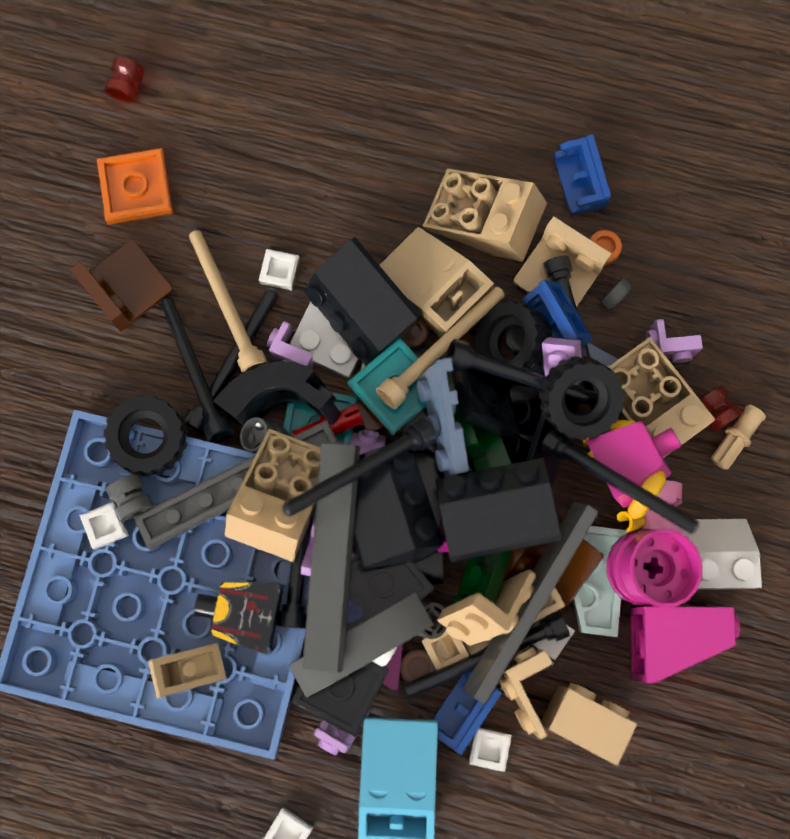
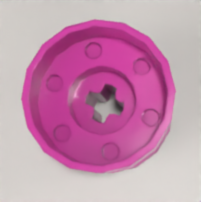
[606,529,702,607]

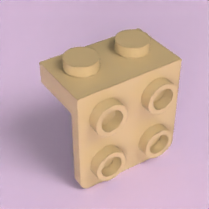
[437,569,536,646]
[499,646,552,740]

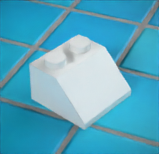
[681,519,762,590]

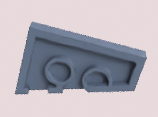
[417,357,469,477]

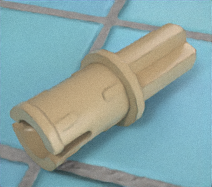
[711,405,766,470]

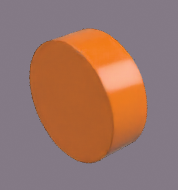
[590,230,622,266]

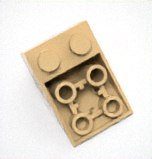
[422,169,547,262]
[380,227,494,338]
[608,337,715,458]
[225,429,321,562]

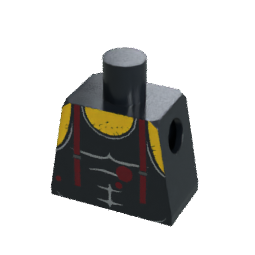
[194,582,285,655]

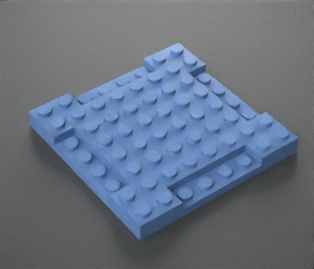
[0,410,316,760]

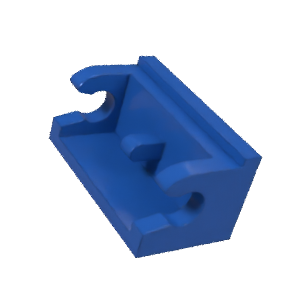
[553,134,611,216]
[522,279,593,348]
[433,672,502,755]

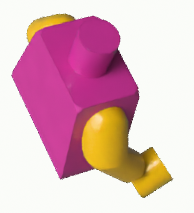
[583,420,682,532]

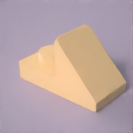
[148,643,227,698]

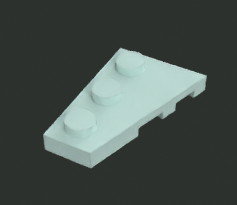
[573,526,627,637]

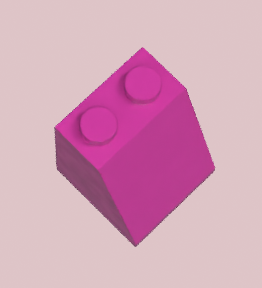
[630,607,740,683]

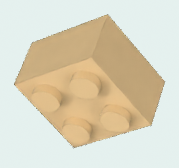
[540,683,637,766]

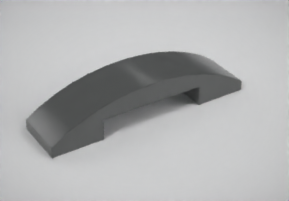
[289,592,434,698]

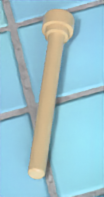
[189,230,268,373]
[376,287,504,409]

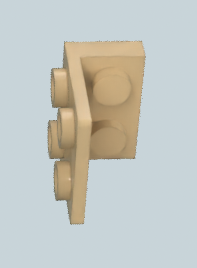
[513,216,612,307]

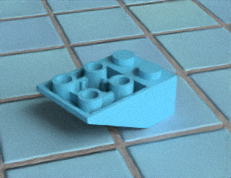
[358,717,438,839]

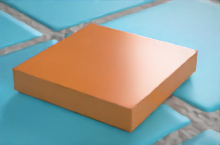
[97,148,174,225]

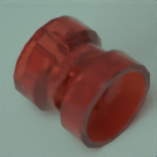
[104,57,145,104]
[700,385,743,432]

